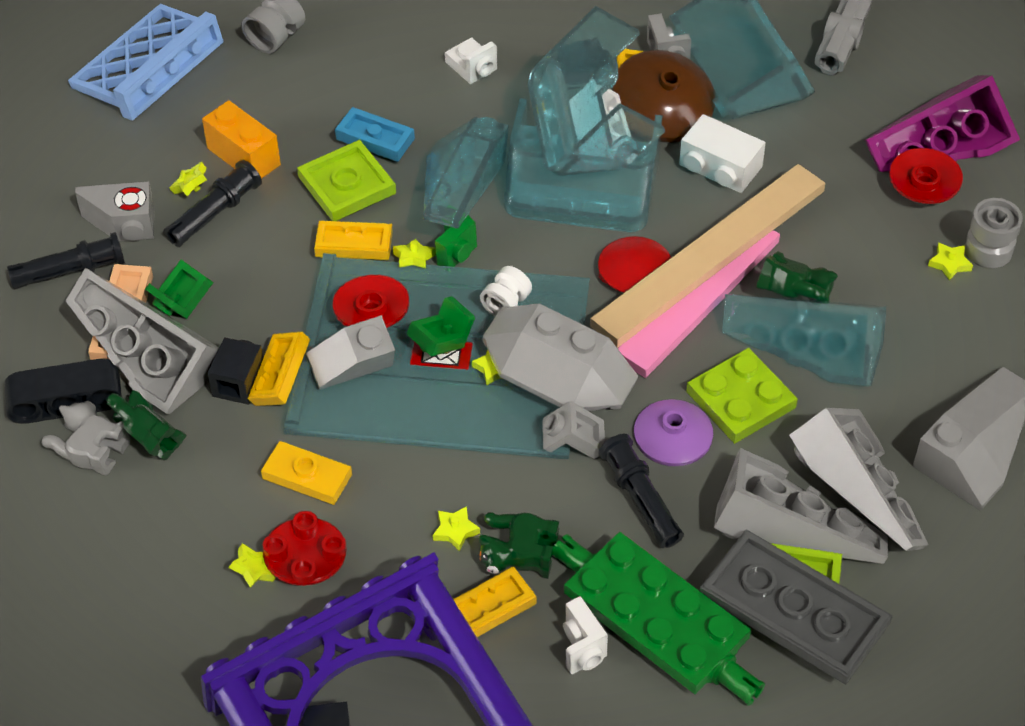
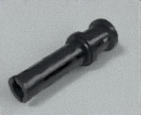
[164,160,262,247]
[7,232,125,289]
[599,433,684,548]

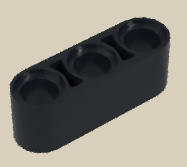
[5,359,122,424]

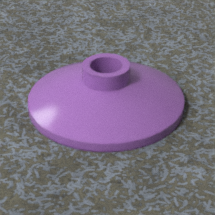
[634,399,713,466]

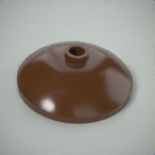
[612,50,715,142]

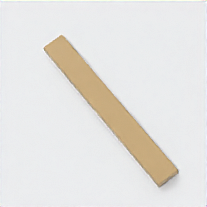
[590,164,825,348]

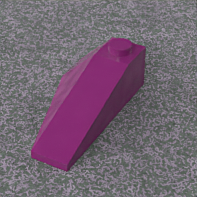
[865,75,1020,172]

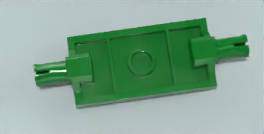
[552,532,765,706]

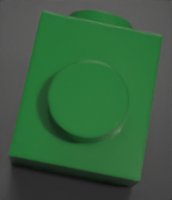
[435,206,477,272]
[145,259,214,319]
[407,296,475,357]

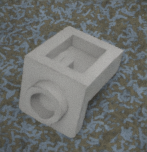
[647,13,691,59]
[542,401,605,459]

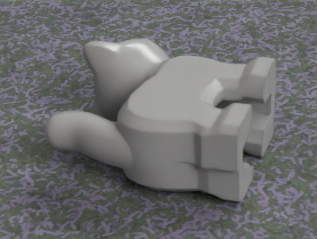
[42,401,130,475]

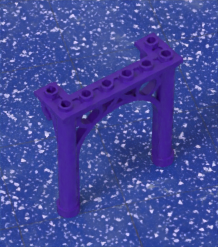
[200,552,533,726]

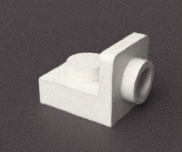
[445,37,497,84]
[563,596,608,674]

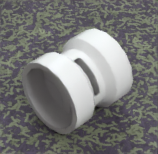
[480,266,532,317]

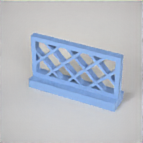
[68,4,224,121]

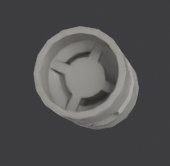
[241,0,306,54]
[965,198,1023,268]

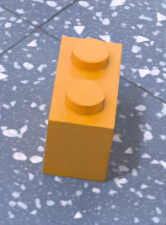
[202,100,281,179]

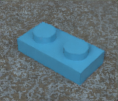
[335,107,415,162]

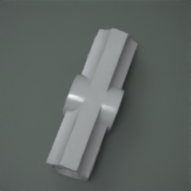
[815,0,872,76]

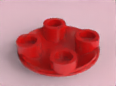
[598,236,671,293]
[262,511,347,586]

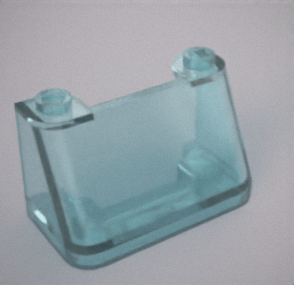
[669,0,815,120]

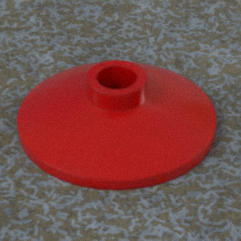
[889,148,963,204]
[333,275,409,328]

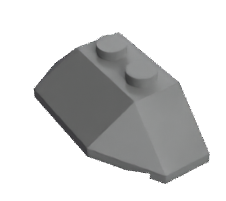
[482,303,638,411]

